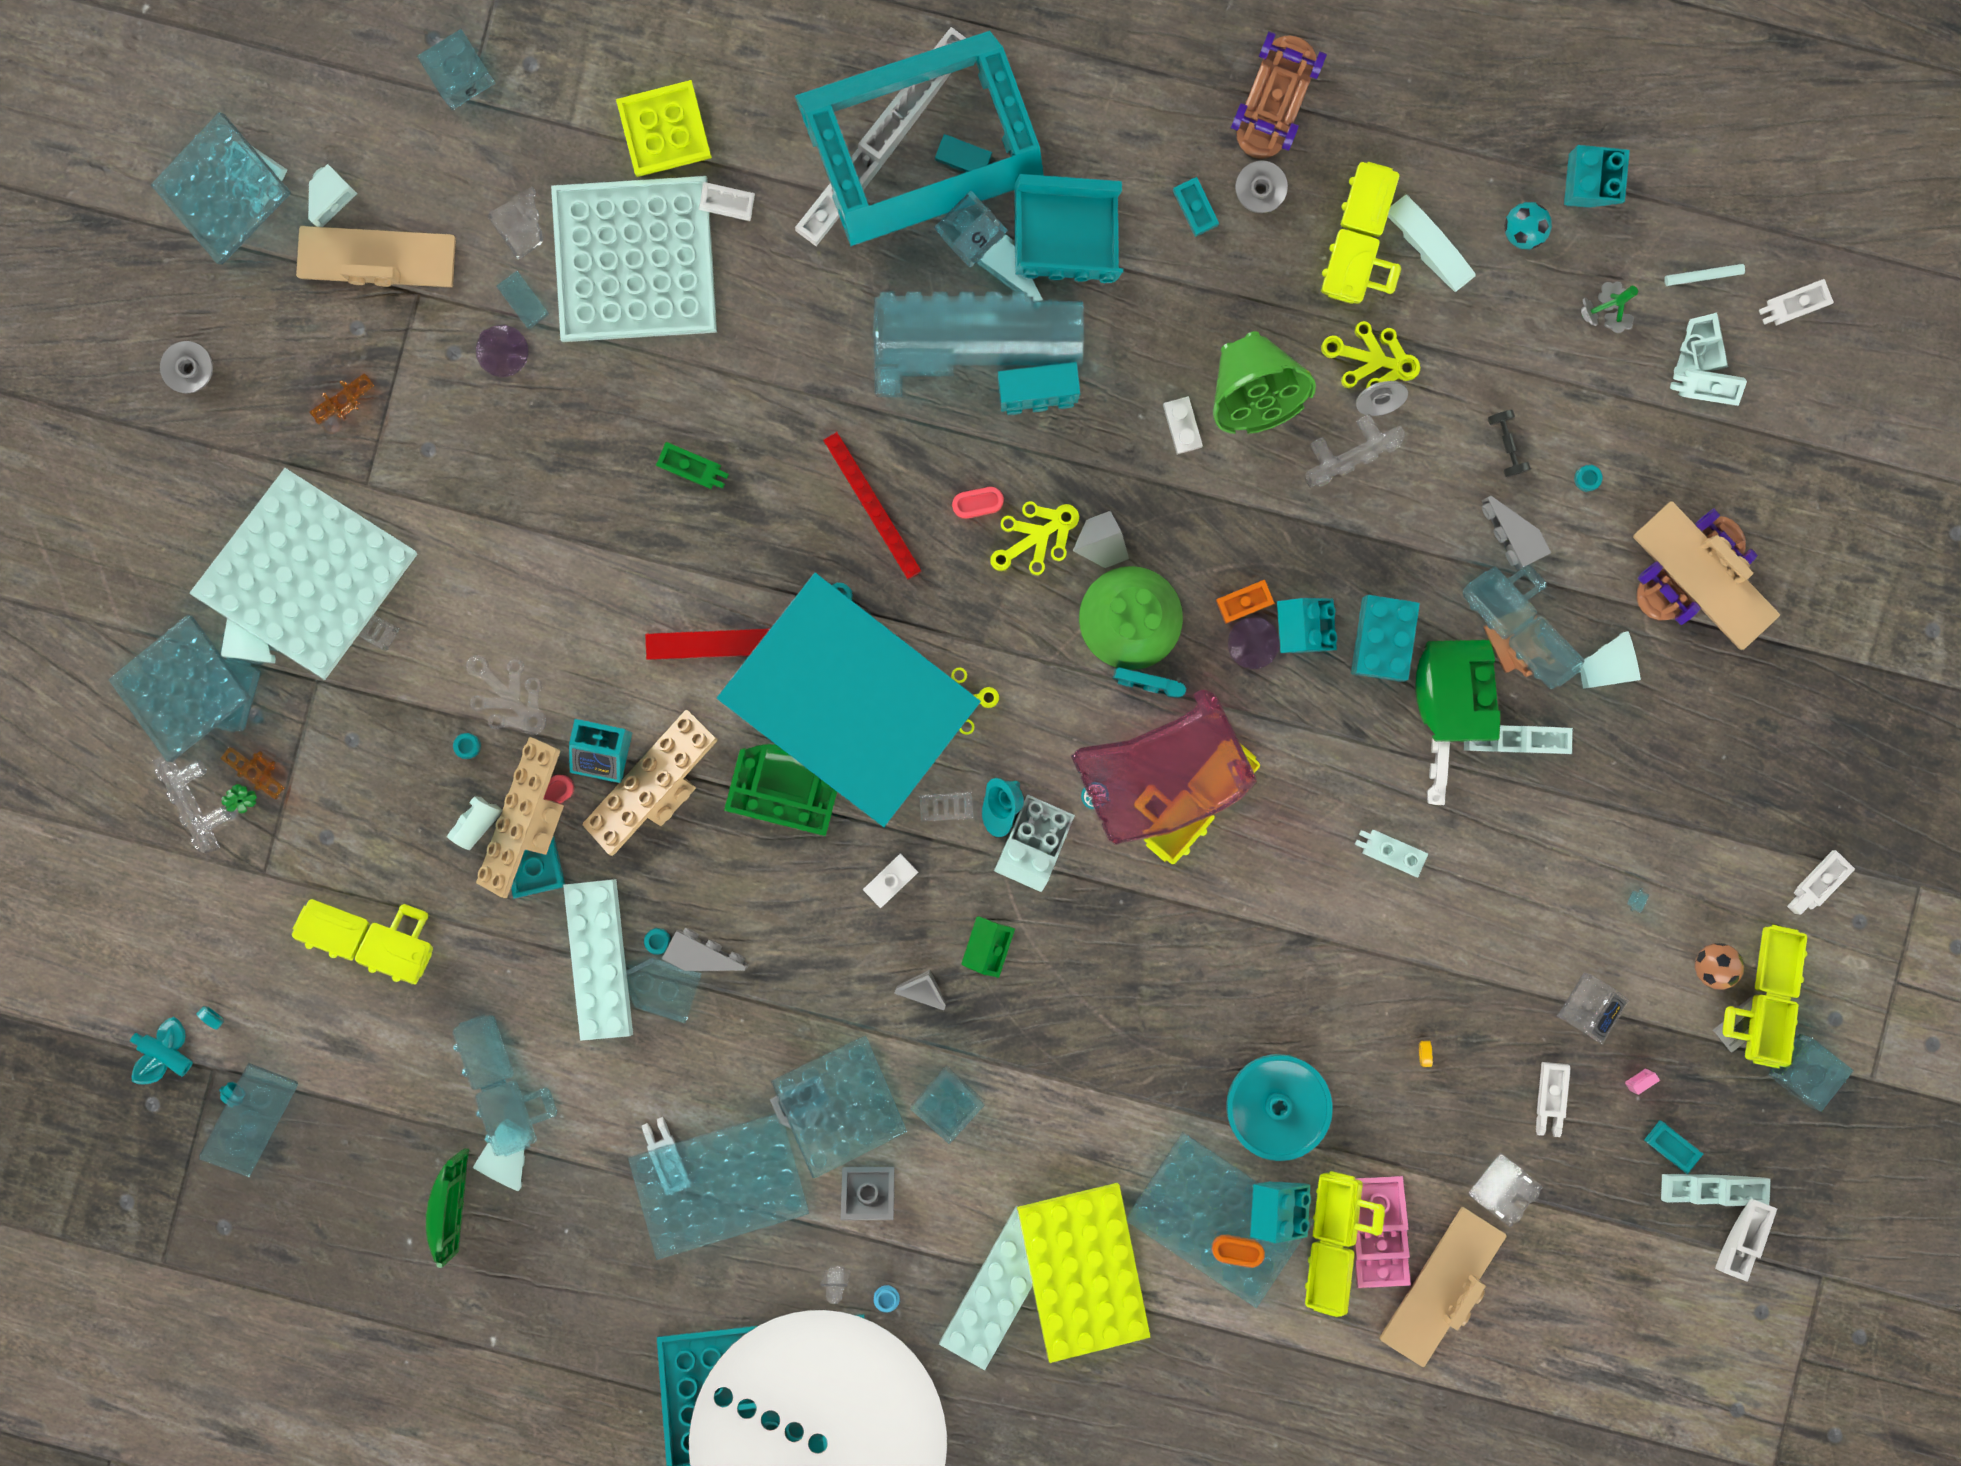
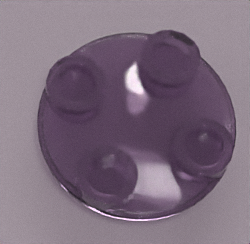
[476,325,529,377]
[1228,617,1280,669]

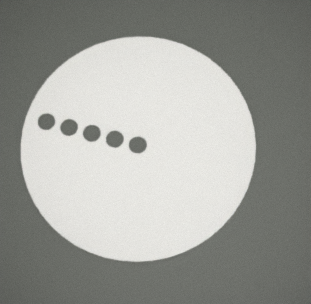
[689,1310,947,1466]

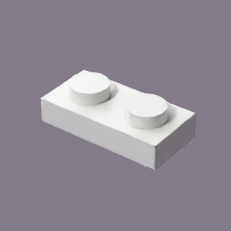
[1163,396,1203,454]

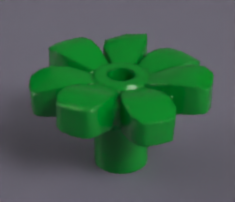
[221,784,257,813]

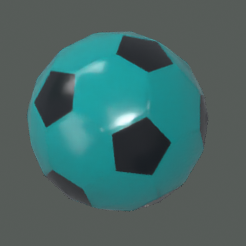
[1504,202,1552,249]

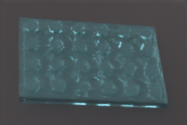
[628,1113,809,1260]
[1126,1132,1314,1308]

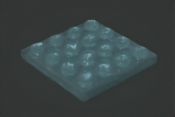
[151,112,291,265]
[108,615,251,762]
[771,1036,907,1178]

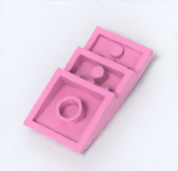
[1353,1176,1411,1288]

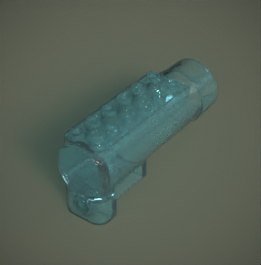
[873,292,1084,397]

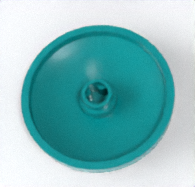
[1226,1054,1333,1161]

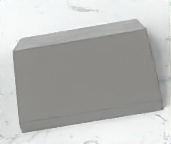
[841,1167,895,1220]

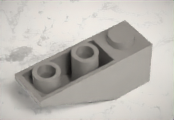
[1481,496,1551,570]
[662,928,749,971]

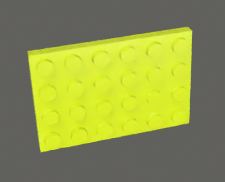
[1017,1183,1150,1363]

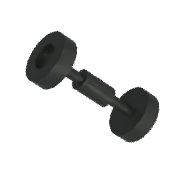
[1488,409,1531,477]

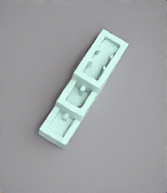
[1388,194,1476,292]
[1464,725,1573,754]
[1661,1174,1770,1206]

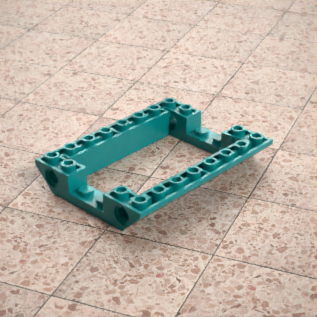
[795,31,1044,247]

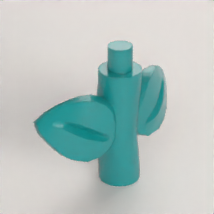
[130,1017,193,1084]

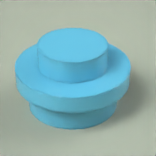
[874,1285,900,1312]

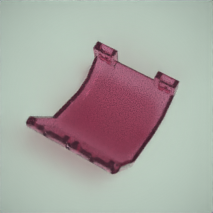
[1071,689,1257,845]

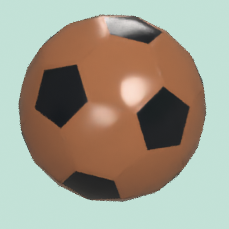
[1695,943,1744,990]

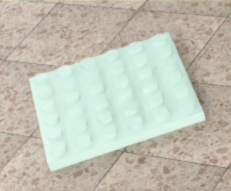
[190,468,417,680]

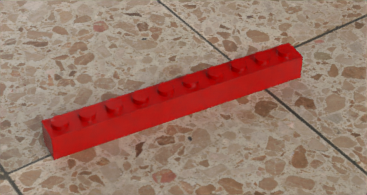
[823,432,922,580]

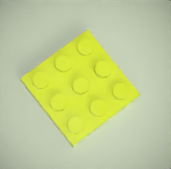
[616,80,712,177]

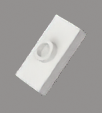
[699,182,755,221]
[863,853,918,908]

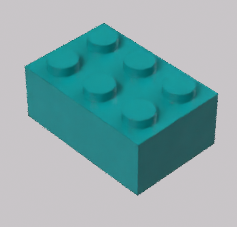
[997,362,1080,415]
[1351,595,1420,682]

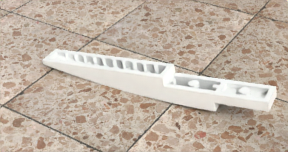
[795,27,966,246]

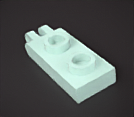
[1670,369,1747,406]
[1355,829,1428,877]

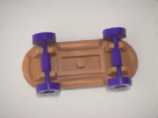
[1231,31,1327,159]
[1637,509,1758,625]

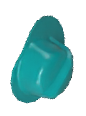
[982,778,1024,837]

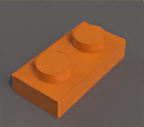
[1216,580,1275,624]

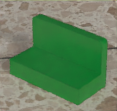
[961,916,1015,978]

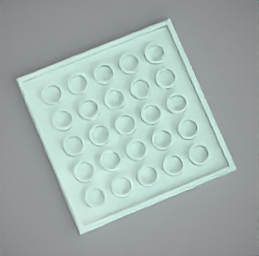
[551,176,717,342]

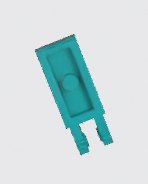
[1113,667,1187,698]

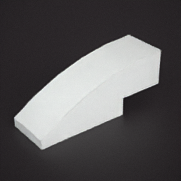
[1715,1199,1777,1282]

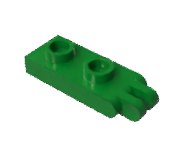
[656,442,729,489]

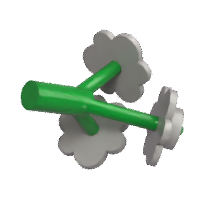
[1581,282,1638,333]

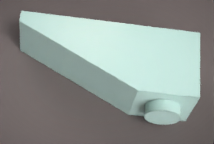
[977,232,1043,309]

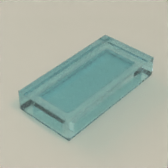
[496,271,549,329]

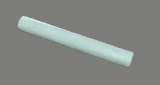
[1665,264,1745,286]

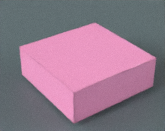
[1625,1069,1660,1095]

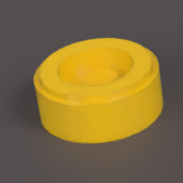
[1419,1041,1433,1067]

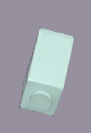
[308,164,357,227]

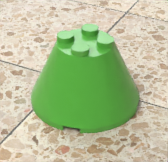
[1213,331,1316,434]
[1079,566,1183,670]

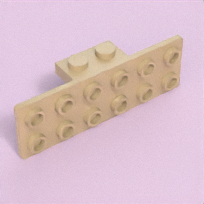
[296,226,456,288]
[1633,501,1780,650]
[583,710,717,856]
[477,737,564,898]
[1380,1207,1506,1367]

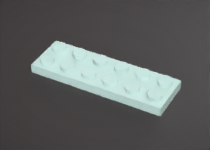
[563,879,633,1041]
[939,1205,1033,1370]

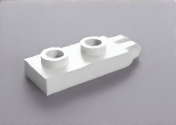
[1759,279,1834,326]

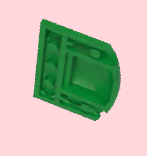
[1415,640,1500,742]
[724,744,837,836]
[426,1148,469,1268]

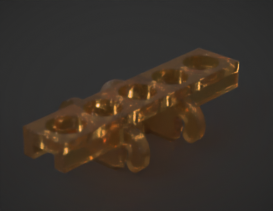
[309,373,374,425]
[220,747,286,799]

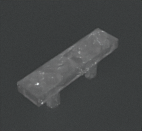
[1305,414,1405,488]
[153,756,231,853]

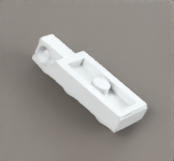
[1427,738,1450,805]
[1787,850,1855,915]

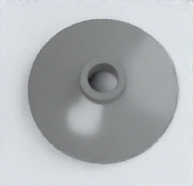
[1235,161,1288,213]
[160,341,213,393]
[1356,381,1408,416]

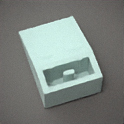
[994,794,1075,892]

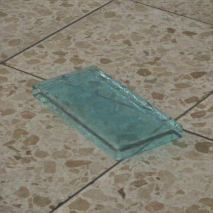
[199,1063,298,1177]

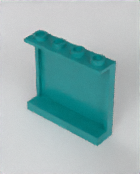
[1014,174,1123,283]

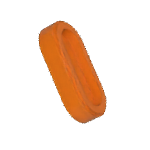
[1212,1235,1265,1268]

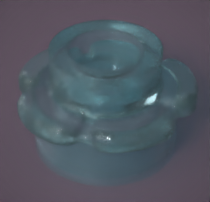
[1627,888,1649,913]

